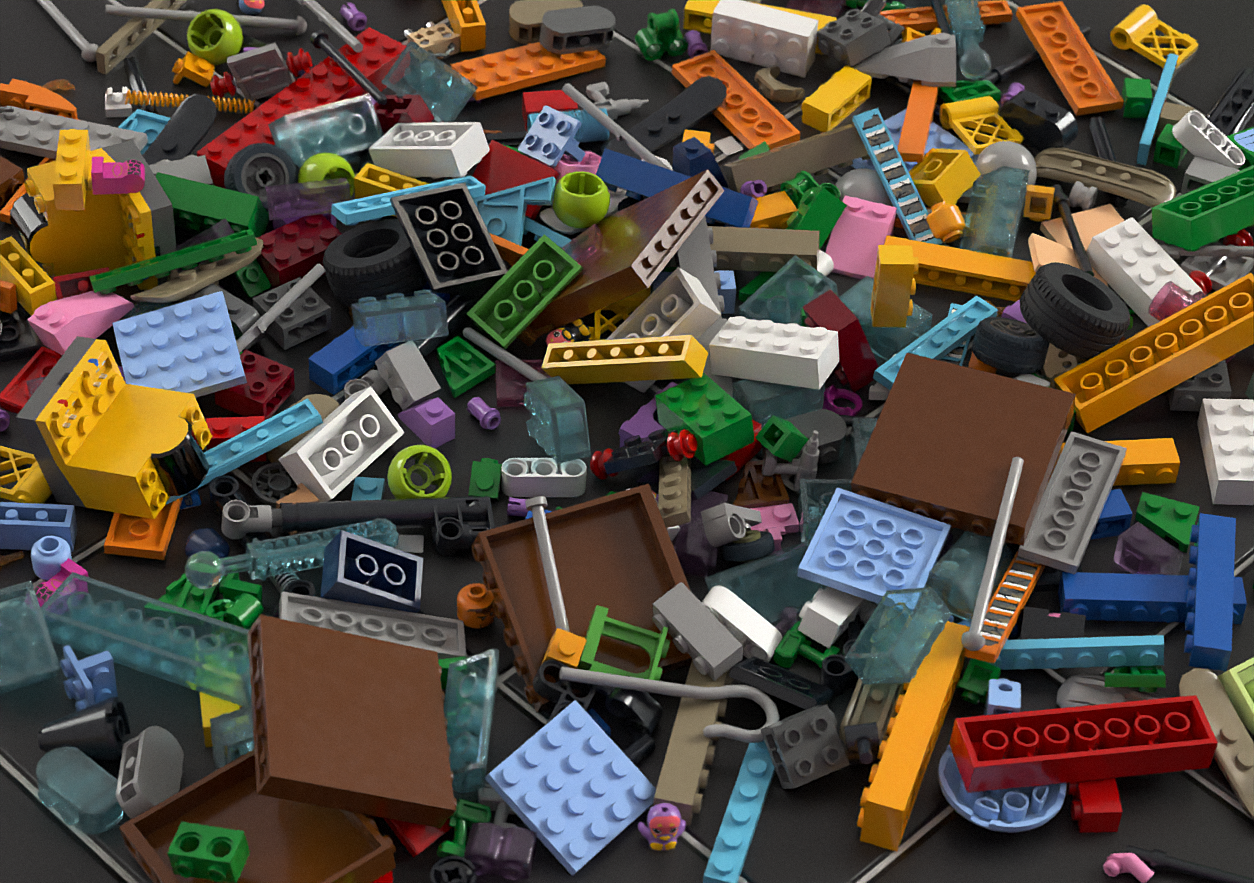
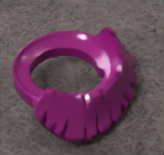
[819,384,863,416]

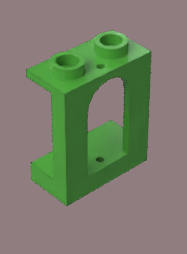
[576,605,670,681]

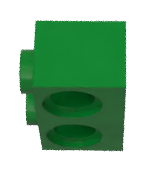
[167,822,250,883]

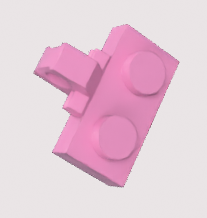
[751,503,799,552]

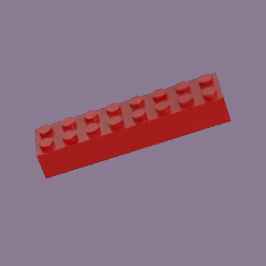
[949,695,1218,793]

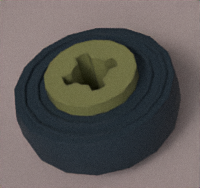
[721,530,775,562]

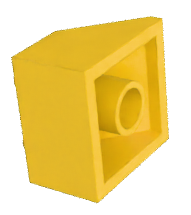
[909,148,981,207]

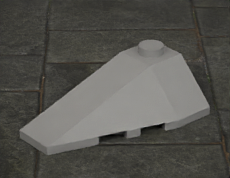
[853,33,956,87]

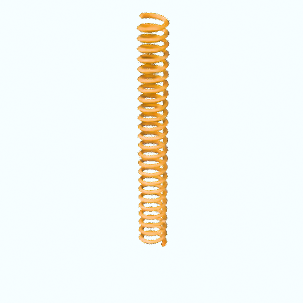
[124,90,256,114]

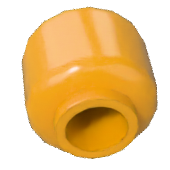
[926,201,966,243]

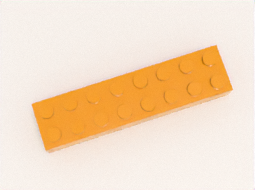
[1054,273,1254,433]
[857,617,970,852]

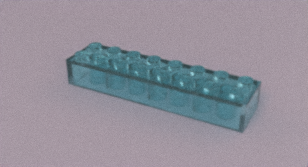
[36,572,252,709]

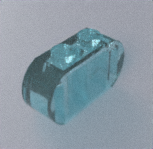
[36,747,124,834]

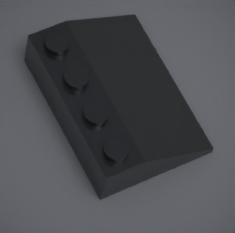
[389,182,508,296]

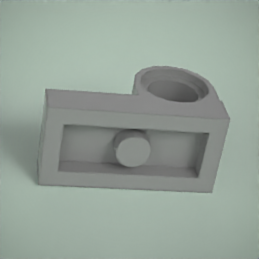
[701,503,762,547]

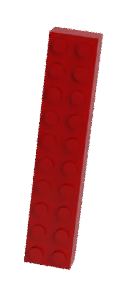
[196,27,409,189]

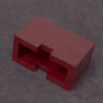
[368,95,434,135]

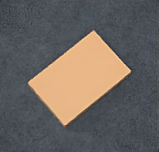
[1040,204,1125,251]
[1028,233,1108,286]

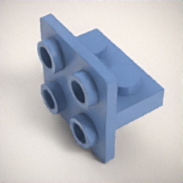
[518,106,586,168]
[60,645,118,711]

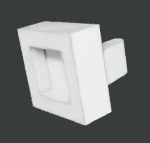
[105,87,132,118]

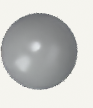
[975,141,1037,201]
[835,168,892,207]

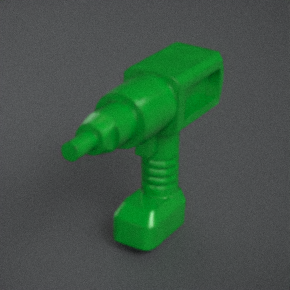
[773,618,841,668]
[437,798,492,859]

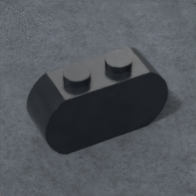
[999,90,1078,152]

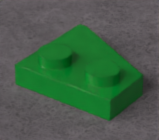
[1135,492,1200,553]

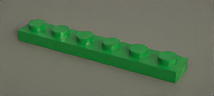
[89,229,257,294]

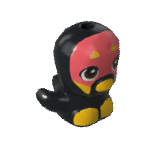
[545,319,591,348]

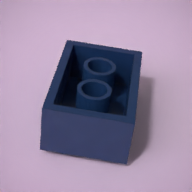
[321,530,423,613]

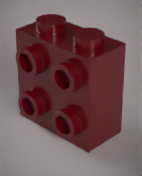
[215,350,295,420]

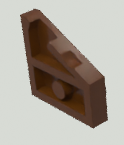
[733,460,789,509]

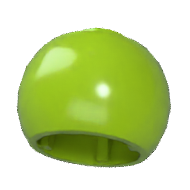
[187,9,243,65]
[297,152,355,204]
[552,171,610,229]
[387,445,452,499]

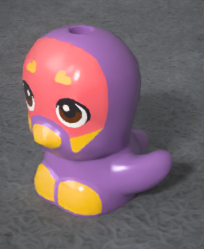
[638,803,686,851]

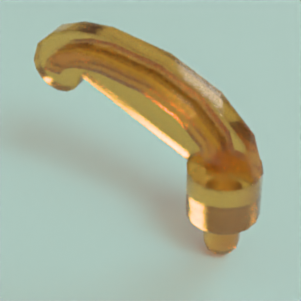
[42,79,74,91]

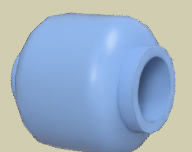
[31,536,72,580]

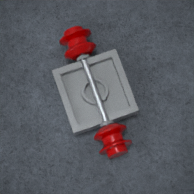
[210,43,312,101]
[1181,229,1254,300]

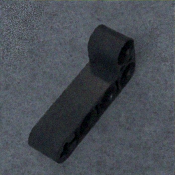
[533,660,595,725]

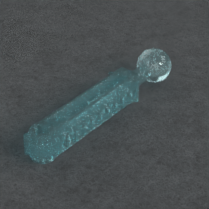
[946,0,991,80]
[185,518,399,589]

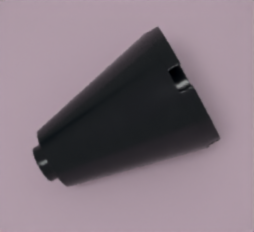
[38,697,131,761]

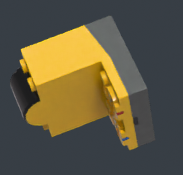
[10,139,178,291]
[15,336,212,519]

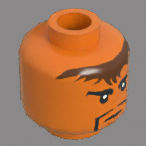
[457,583,496,629]

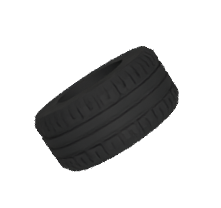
[323,219,427,309]
[1020,262,1130,360]

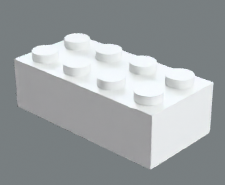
[710,0,818,78]
[369,122,490,179]
[1086,217,1203,326]
[606,267,721,393]
[709,316,839,389]
[279,386,405,502]
[1197,399,1254,505]

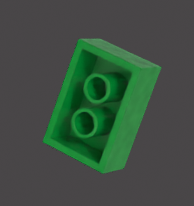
[655,373,755,466]

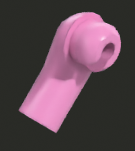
[1103,853,1154,883]

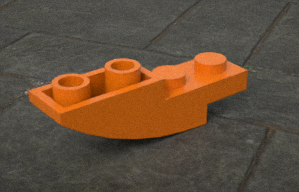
[0,79,78,119]

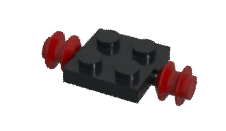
[590,429,697,480]

